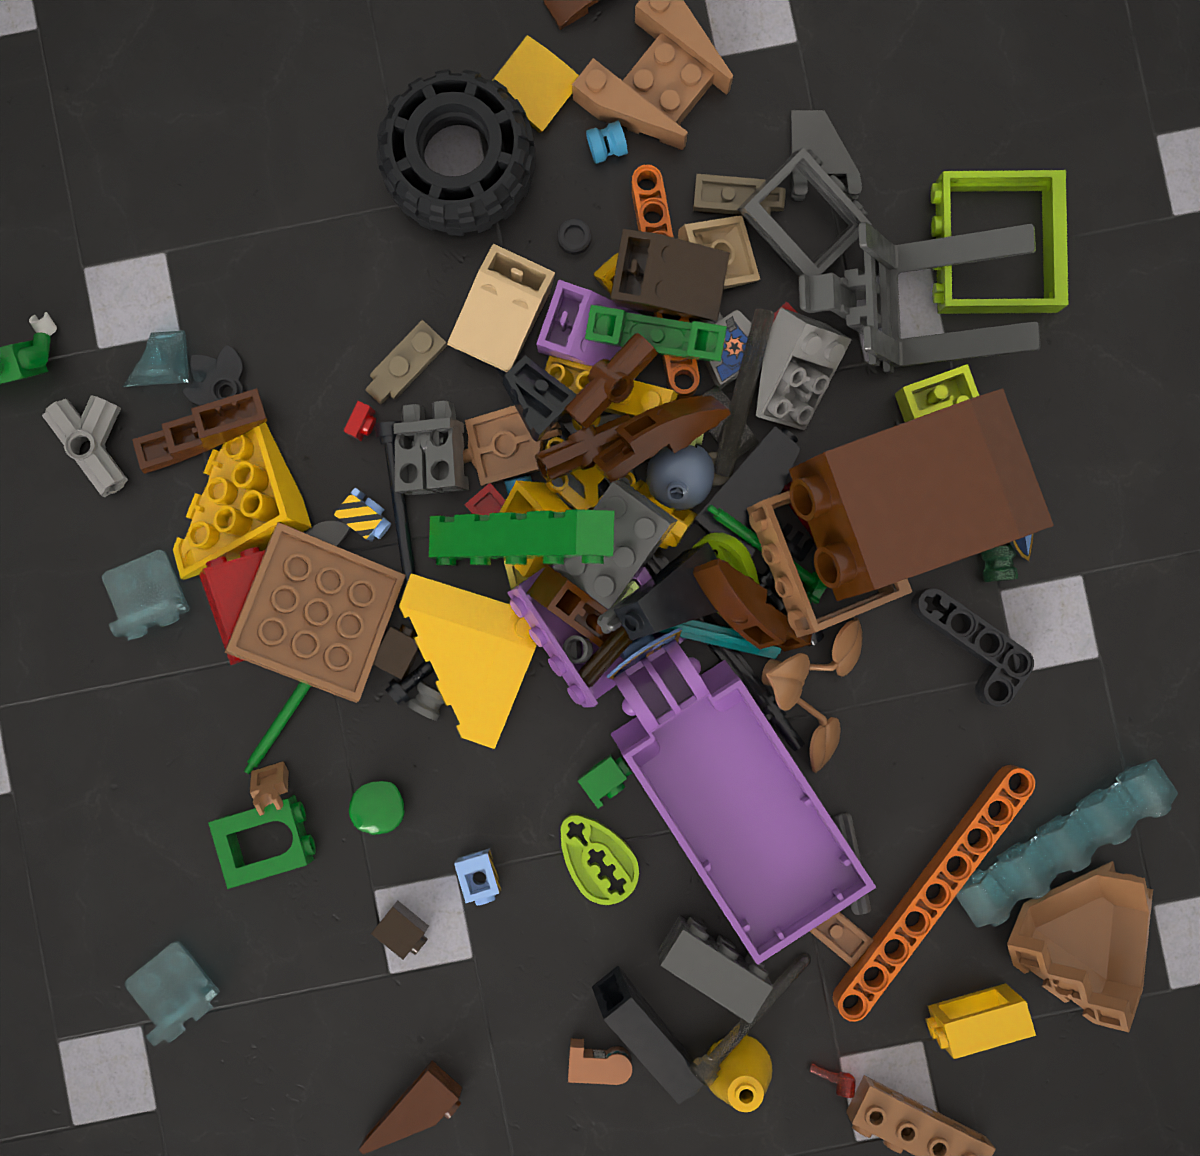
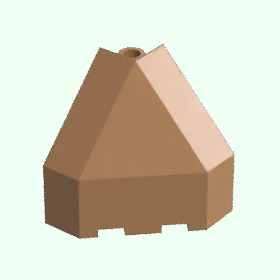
[1007,861,1153,1032]

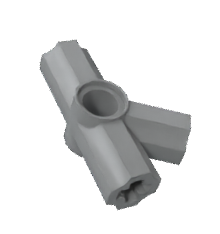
[42,395,128,497]

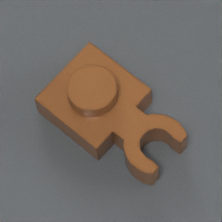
[250,761,289,816]

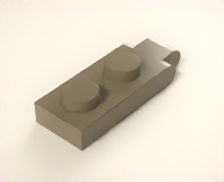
[693,174,786,215]
[365,320,448,404]

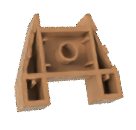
[572,0,733,150]

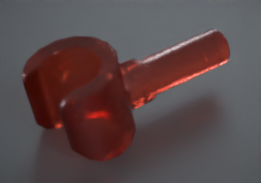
[809,1064,856,1098]

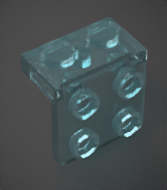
[102,550,190,640]
[125,941,220,1047]

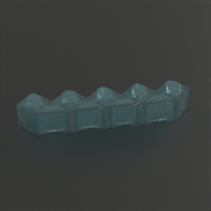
[956,759,1178,928]

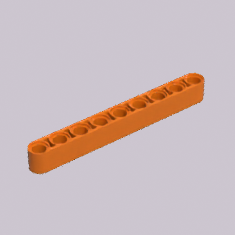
[833,765,1035,1022]

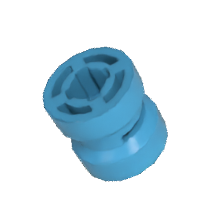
[586,120,628,163]

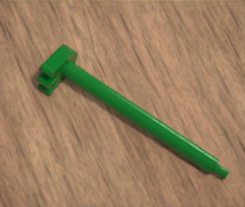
[707,504,827,604]
[244,682,311,774]

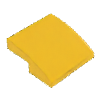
[492,35,579,133]

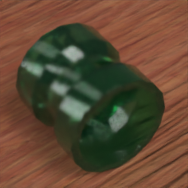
[981,545,1019,582]

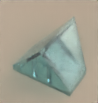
[122,330,189,387]

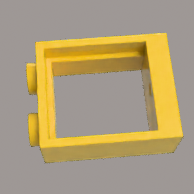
[926,983,1036,1059]

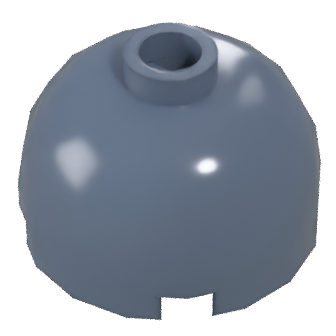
[646,445,715,511]

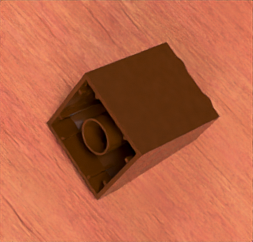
[789,388,1054,601]

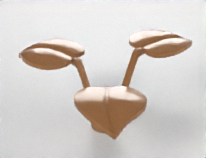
[762,617,862,773]

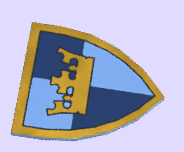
[607,628,682,679]

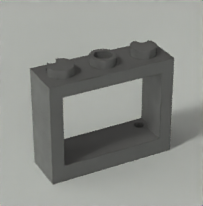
[737,147,872,276]

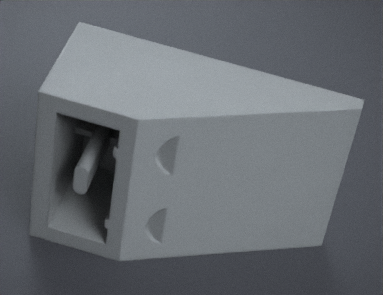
[756,307,852,430]

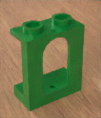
[208,795,316,889]

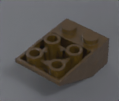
[611,229,730,322]

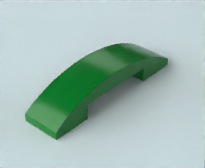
[585,305,727,362]

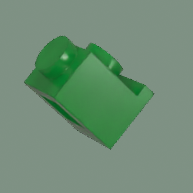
[578,754,632,809]

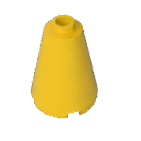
[704,1034,772,1112]

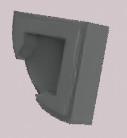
[305,521,352,547]

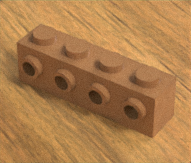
[846,1075,996,1156]

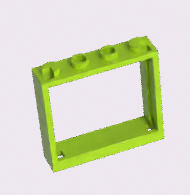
[931,170,1068,314]

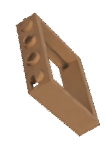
[747,491,912,638]

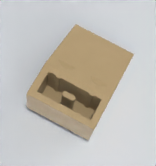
[447,244,555,372]

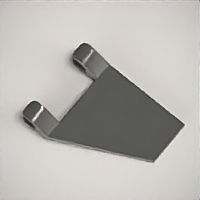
[790,110,862,201]

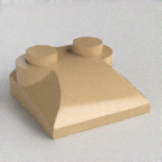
[678,215,760,289]

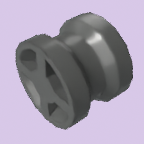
[407,681,444,721]

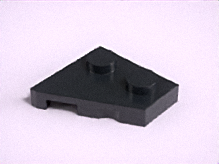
[502,355,577,442]

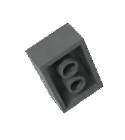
[553,479,678,610]
[658,915,773,1024]

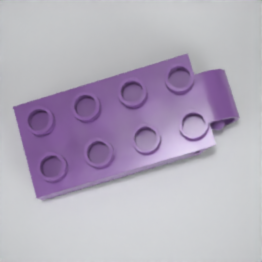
[611,639,876,965]

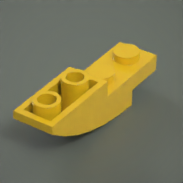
[545,356,678,418]

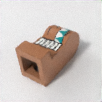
[568,1038,632,1085]

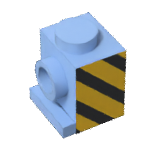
[334,488,391,542]
[454,848,501,906]

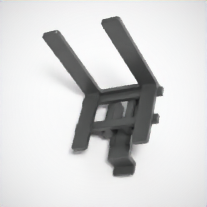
[799,222,1041,374]

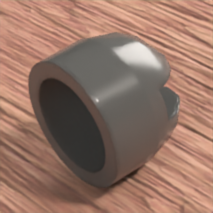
[562,635,594,664]

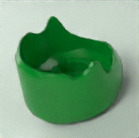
[349,781,404,835]

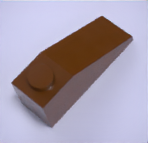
[526,565,614,647]
[358,1061,462,1155]

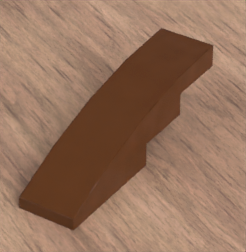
[132,388,268,474]

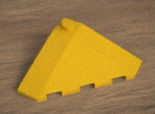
[173,422,312,580]
[399,573,537,749]

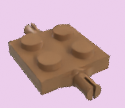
[463,406,562,486]

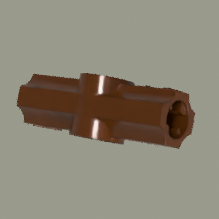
[564,333,658,429]
[535,414,631,482]

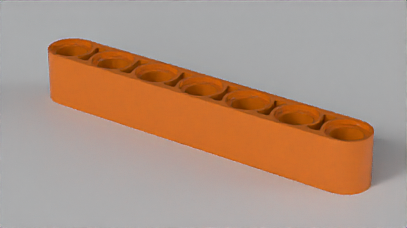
[631,165,700,399]

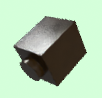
[373,624,420,679]
[371,900,429,960]

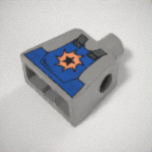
[700,310,766,391]

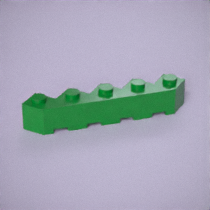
[429,509,615,566]

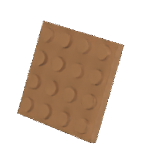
[224,522,406,703]

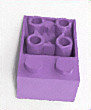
[536,280,642,380]

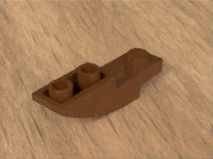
[592,396,731,483]
[693,559,812,652]

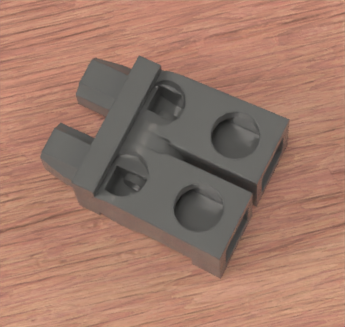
[394,401,469,496]

